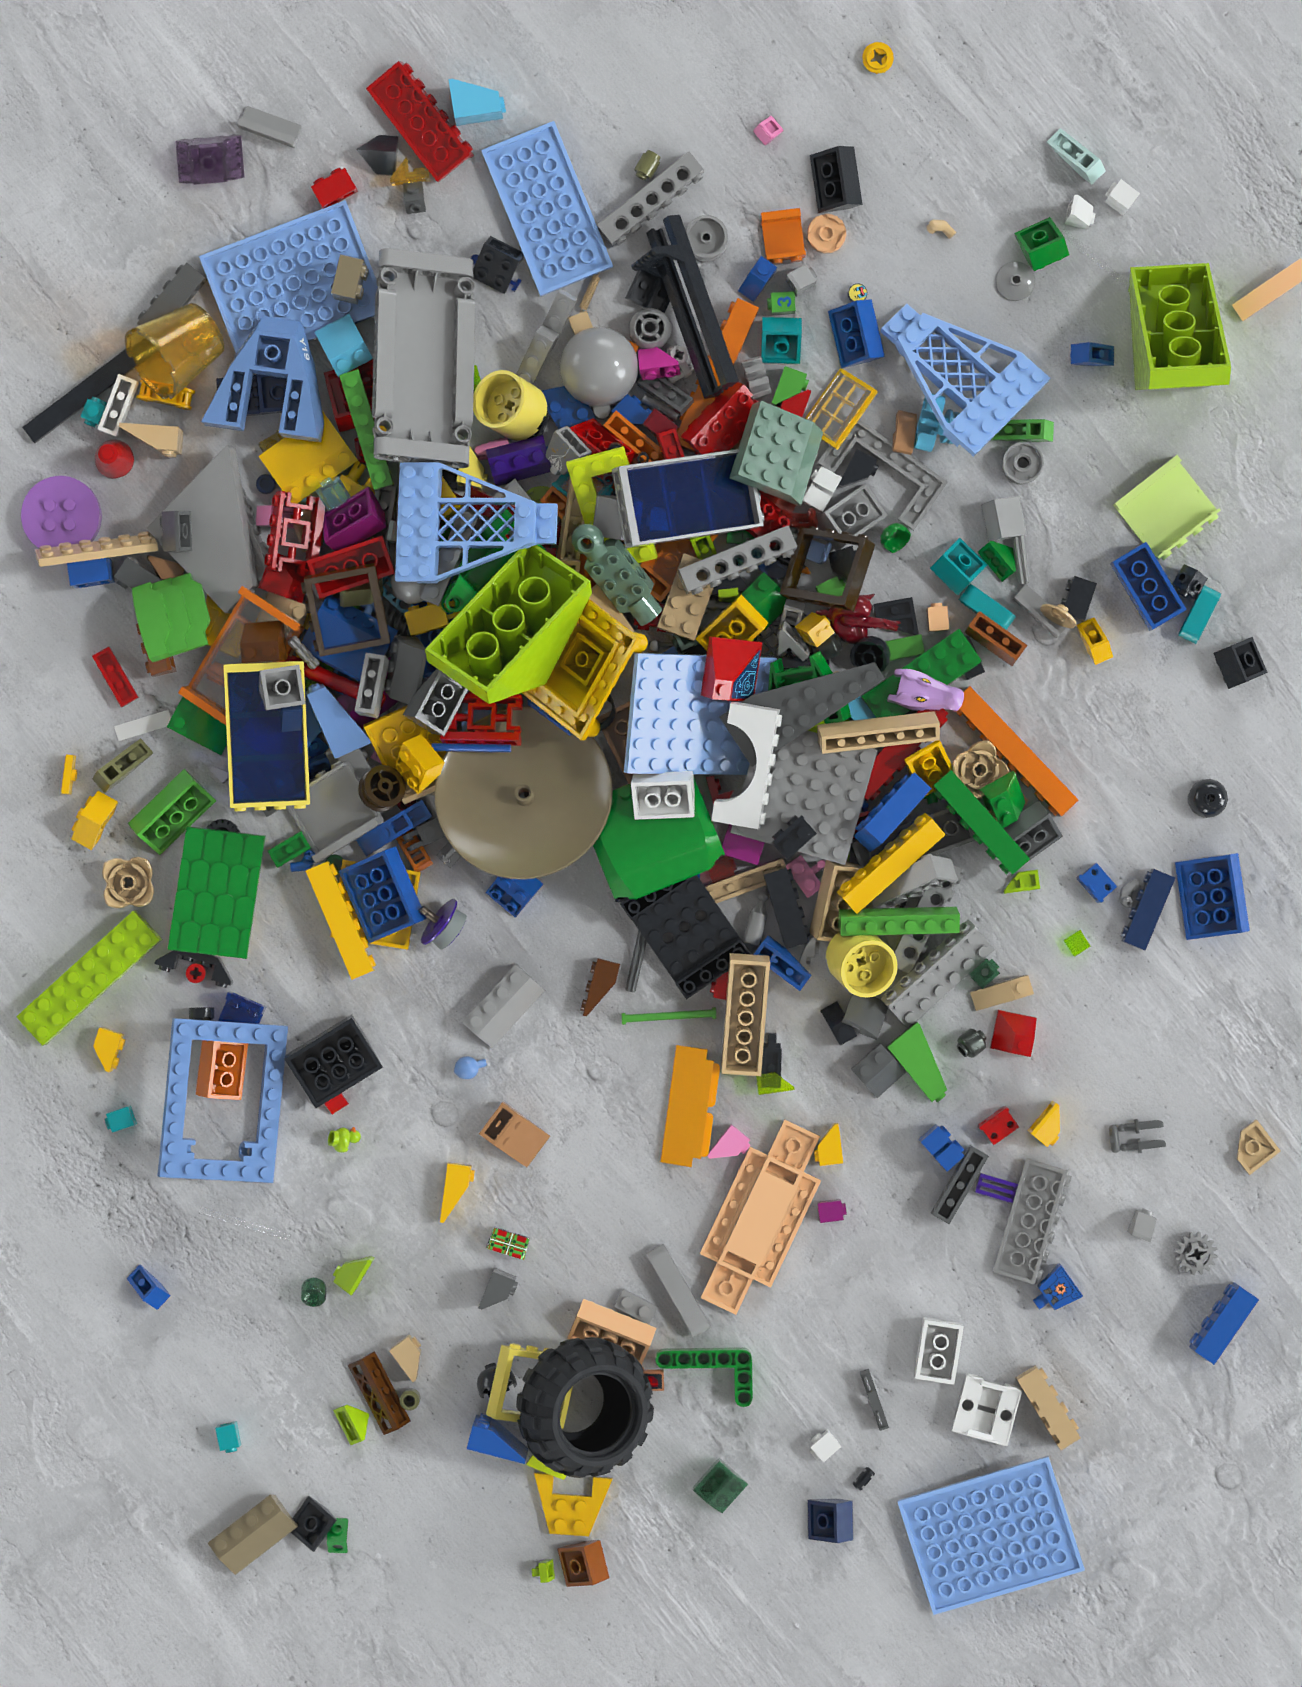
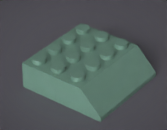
[730,401,823,506]

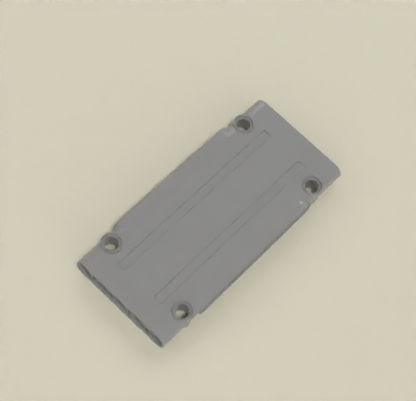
[372,248,475,468]

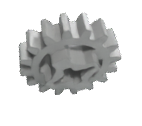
[1174,1232,1218,1275]

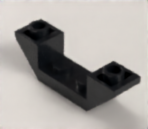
[154,950,233,988]

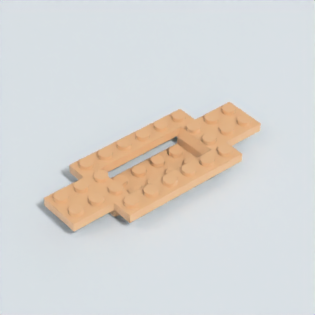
[700,1119,821,1315]

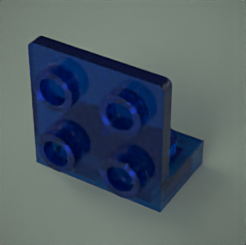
[218,991,267,1024]

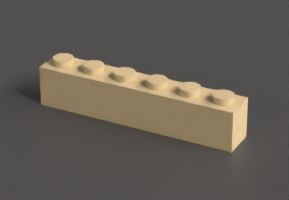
[817,711,940,754]

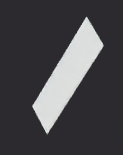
[114,710,171,741]

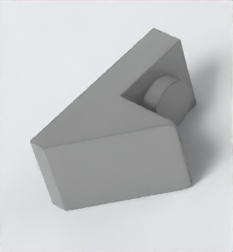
[778,621,811,661]

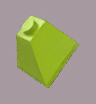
[333,1256,375,1296]

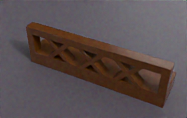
[348,1351,411,1435]

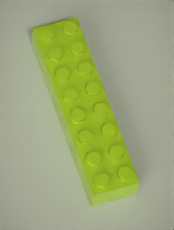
[16,910,163,1046]

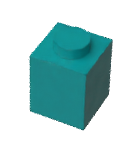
[105,1105,137,1133]
[215,1421,241,1453]

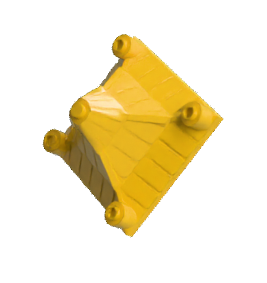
[522,599,648,740]

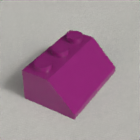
[323,486,386,551]

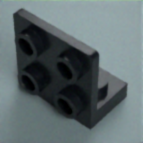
[473,236,524,294]
[771,815,817,860]

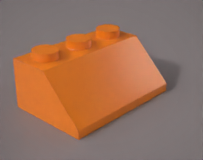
[196,1040,248,1100]

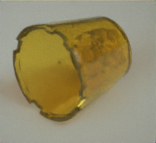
[125,303,224,399]

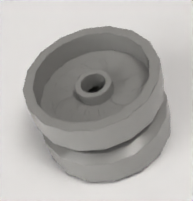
[686,215,728,263]

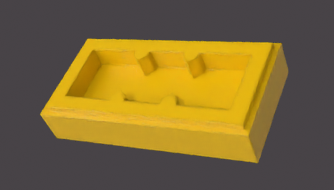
[61,754,77,795]

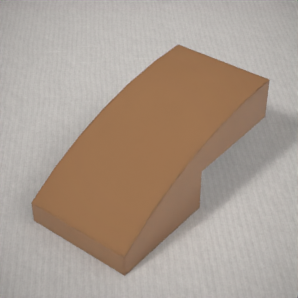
[892,410,917,455]

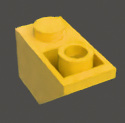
[93,1027,126,1072]

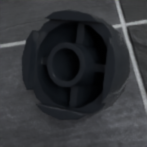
[850,636,891,672]
[1188,779,1228,818]
[477,1363,517,1398]

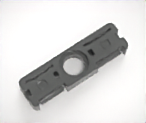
[860,1369,889,1431]

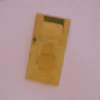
[390,157,430,186]

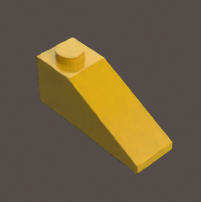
[440,1162,475,1223]

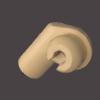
[926,219,957,239]

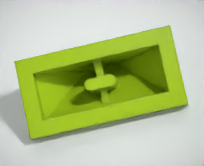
[333,1405,369,1445]

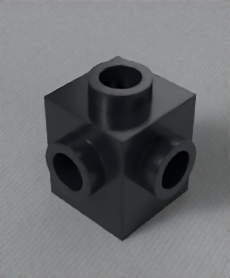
[1172,564,1208,599]

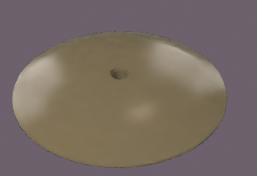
[435,707,613,879]

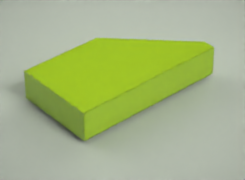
[1003,870,1040,894]

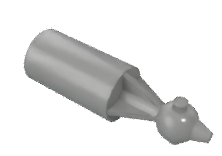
[743,886,769,946]

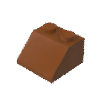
[557,1540,610,1587]

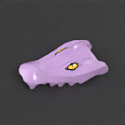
[887,669,964,711]

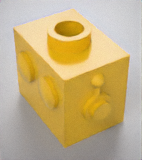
[795,612,835,647]

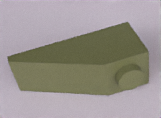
[92,738,153,794]

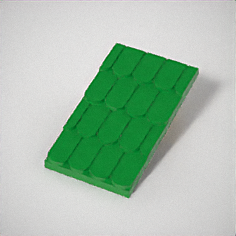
[168,826,266,959]

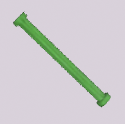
[622,1007,716,1025]

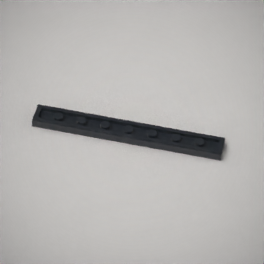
[22,333,160,443]

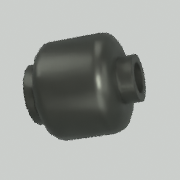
[812,634,843,660]
[957,1029,986,1058]

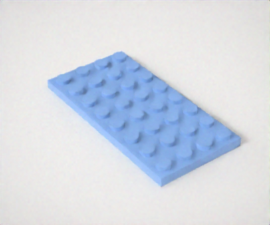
[481,121,613,297]

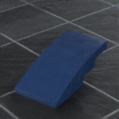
[216,374,287,416]

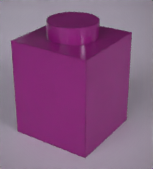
[817,1199,847,1223]

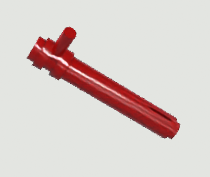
[285,655,387,710]

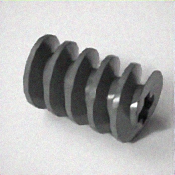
[375,605,411,637]

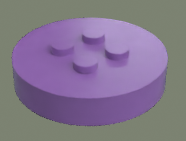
[21,476,102,548]

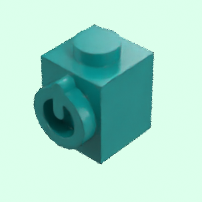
[80,396,107,428]

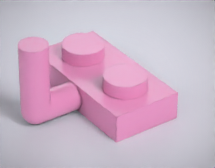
[786,855,825,898]

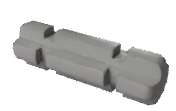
[288,636,319,670]

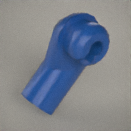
[290,850,315,872]

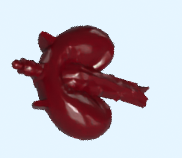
[815,594,901,645]

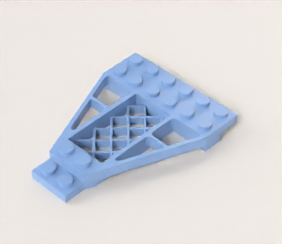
[880,304,1051,457]
[395,462,558,584]

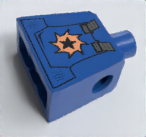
[1033,1263,1083,1310]

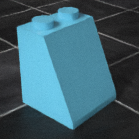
[448,79,506,126]
[315,314,373,377]

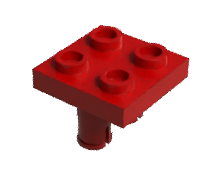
[741,494,792,549]

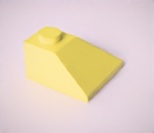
[456,446,488,490]

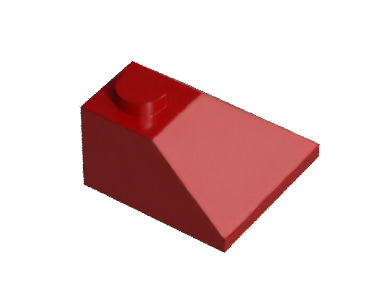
[258,553,305,603]
[990,1010,1037,1057]

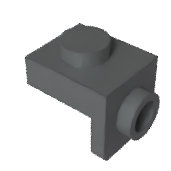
[403,181,426,214]

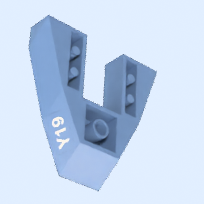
[201,316,324,442]

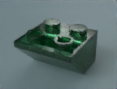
[693,1458,748,1513]

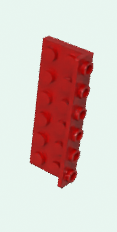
[366,61,474,182]

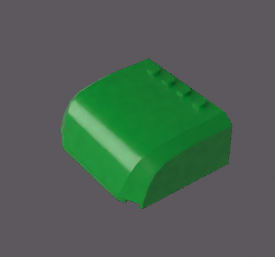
[593,776,725,899]

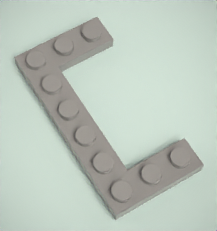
[817,420,948,531]

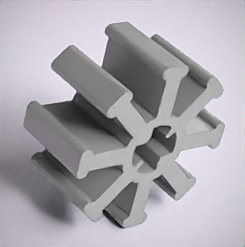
[741,356,771,399]

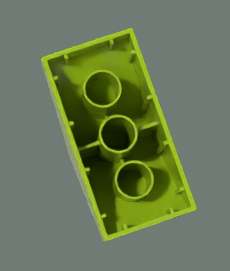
[1129,263,1231,390]
[425,545,592,704]

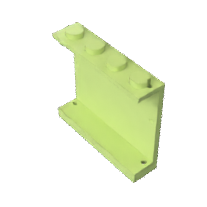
[1113,455,1221,560]

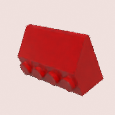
[307,536,395,599]

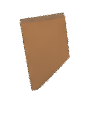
[147,555,184,580]

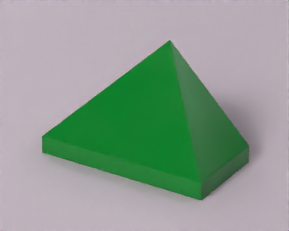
[978,541,1016,582]

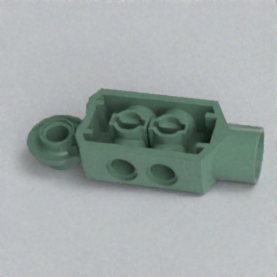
[571,524,662,626]

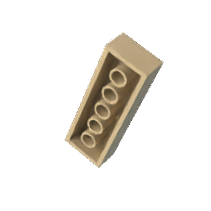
[721,953,770,1076]

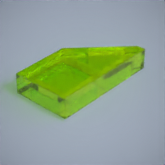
[756,1072,795,1095]

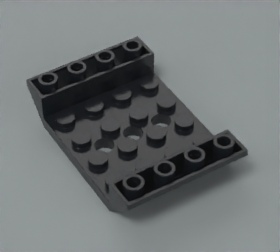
[620,875,751,1000]

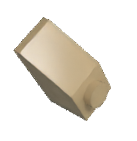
[389,1334,421,1382]

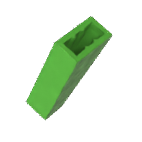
[886,1022,947,1102]

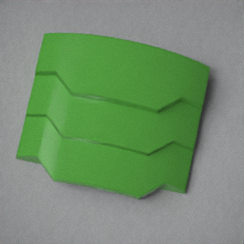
[132,573,211,662]

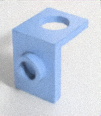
[806,540,832,564]

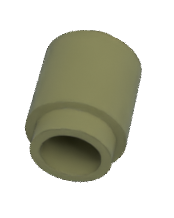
[634,150,661,181]
[400,1388,421,1411]

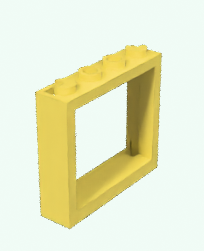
[486,1343,573,1429]

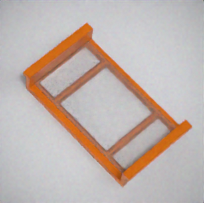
[178,586,305,732]

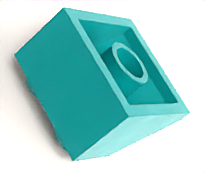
[761,317,802,364]
[930,538,987,596]

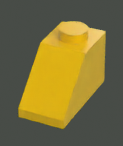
[1076,617,1113,665]
[814,1123,843,1166]

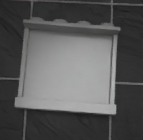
[284,760,385,863]

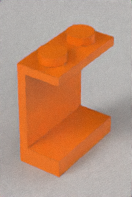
[761,208,806,265]

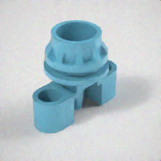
[913,394,960,452]

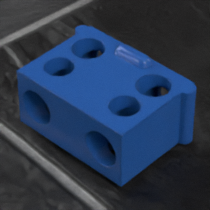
[1076,863,1117,903]

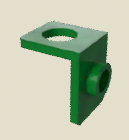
[327,1518,349,1553]

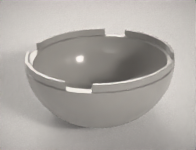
[559,327,638,406]

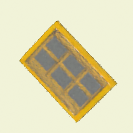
[805,368,878,450]

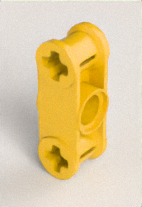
[136,379,195,410]

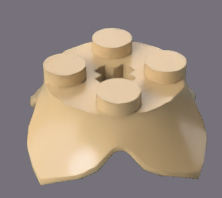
[952,740,1009,800]
[102,857,154,908]

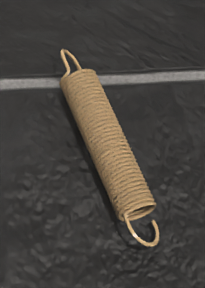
[579,272,601,313]

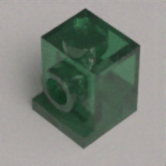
[968,958,1000,989]

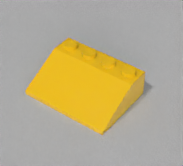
[258,411,358,504]

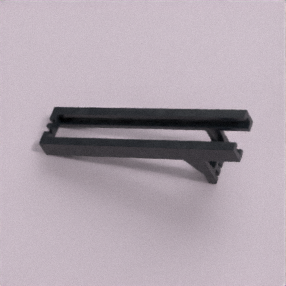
[631,215,739,399]

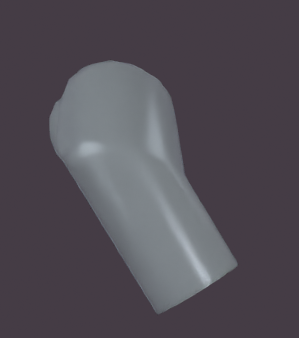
[1119,879,1141,907]

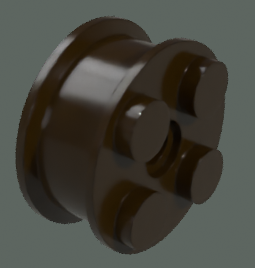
[358,765,406,812]

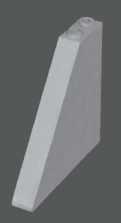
[146,445,258,613]

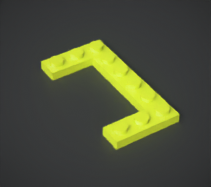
[566,446,658,563]

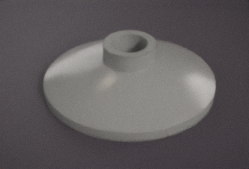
[996,261,1035,301]

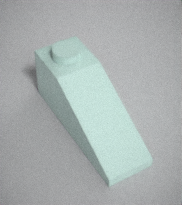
[1047,128,1105,185]

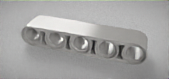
[646,1244,711,1337]

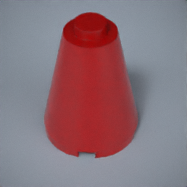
[95,439,134,479]

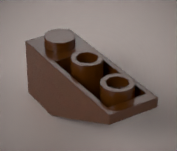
[580,958,620,1017]

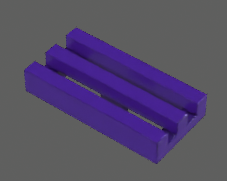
[975,1173,1018,1203]

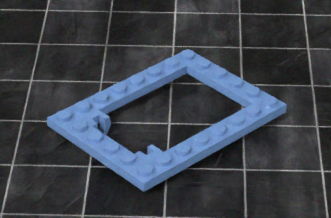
[158,1018,288,1183]

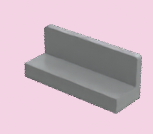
[237,106,302,148]
[1013,584,1065,638]

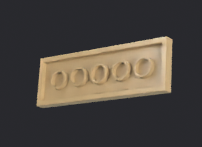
[35,532,158,567]

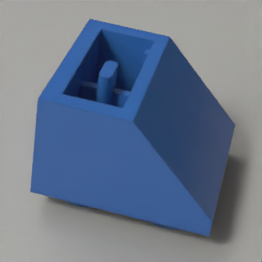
[485,877,543,918]

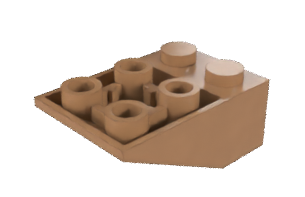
[479,1101,550,1167]

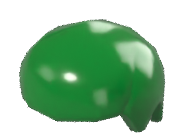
[880,523,911,553]

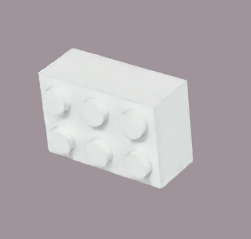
[914,1317,964,1385]

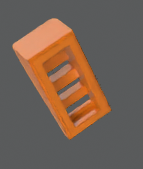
[396,829,433,872]

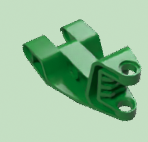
[440,509,546,613]

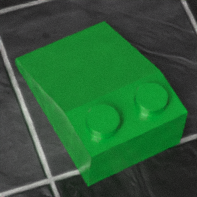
[167,697,234,755]

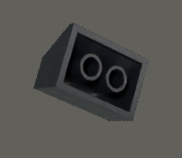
[810,146,863,213]

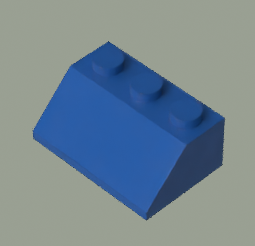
[828,299,885,368]

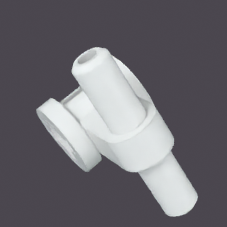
[666,345,694,384]

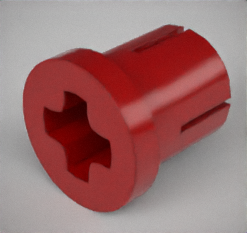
[186,963,206,983]

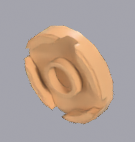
[807,214,846,254]

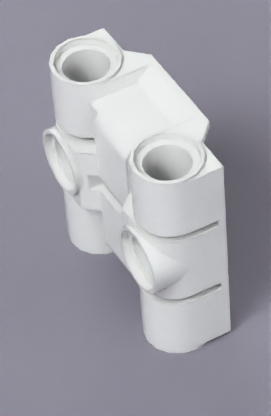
[951,1373,1022,1446]

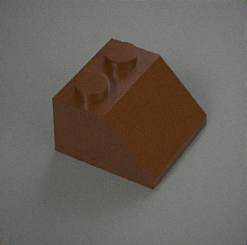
[240,620,287,663]

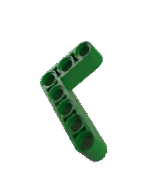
[655,1347,753,1407]

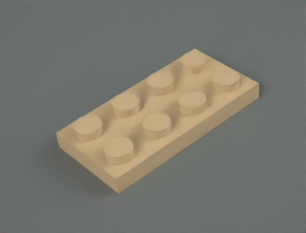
[657,553,721,642]

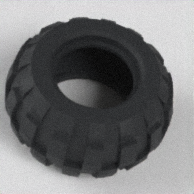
[516,1337,654,1478]

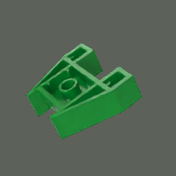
[768,651,851,724]

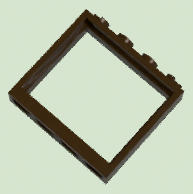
[779,526,876,612]
[301,563,390,657]

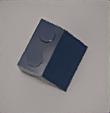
[808,1499,853,1543]

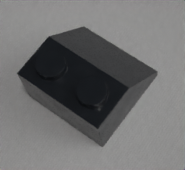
[1213,637,1268,689]

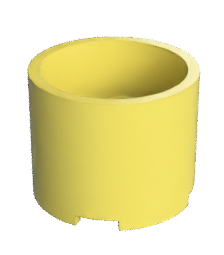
[473,370,547,441]
[825,932,897,997]

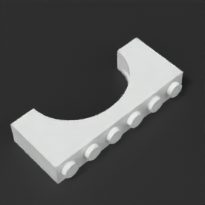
[711,701,782,829]

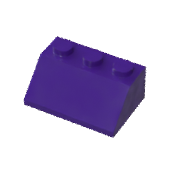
[486,435,551,486]

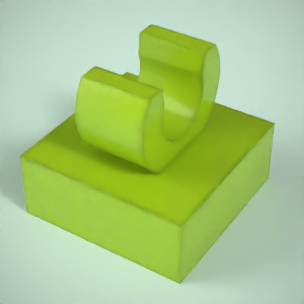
[531,1559,555,1583]

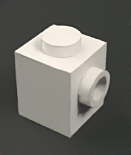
[810,1429,841,1462]

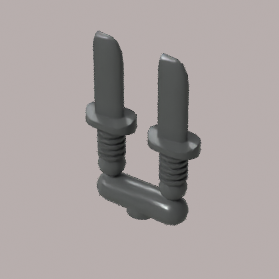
[1109,1119,1166,1153]

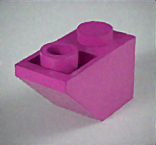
[638,347,681,380]

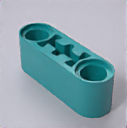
[958,584,1016,630]
[1178,585,1222,644]

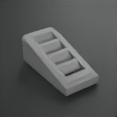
[776,599,805,640]

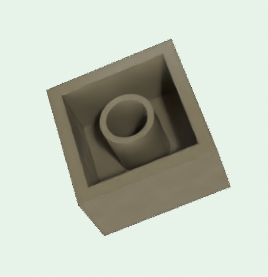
[331,254,369,304]

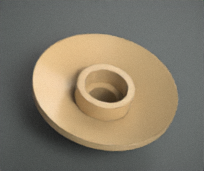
[1040,604,1076,628]

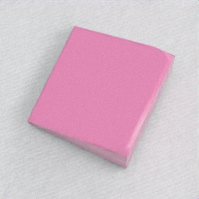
[753,116,784,145]

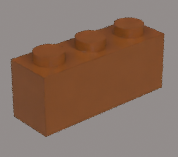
[964,611,1027,666]

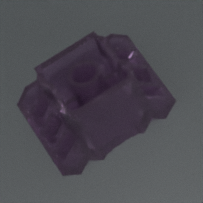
[176,134,245,185]

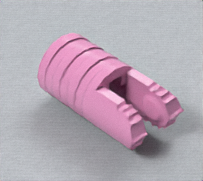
[474,437,509,460]

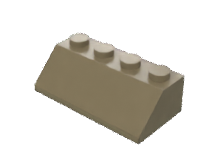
[208,1495,298,1575]

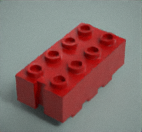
[680,382,759,468]

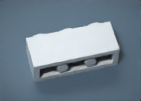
[98,374,139,437]

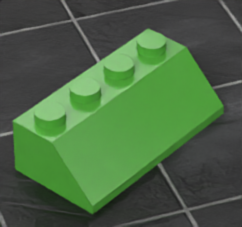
[128,769,216,855]

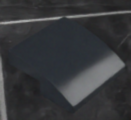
[625,270,670,314]

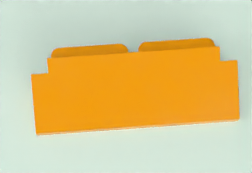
[660,1045,720,1167]

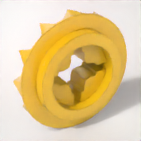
[862,42,894,74]

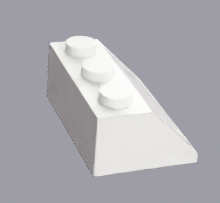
[631,771,695,820]

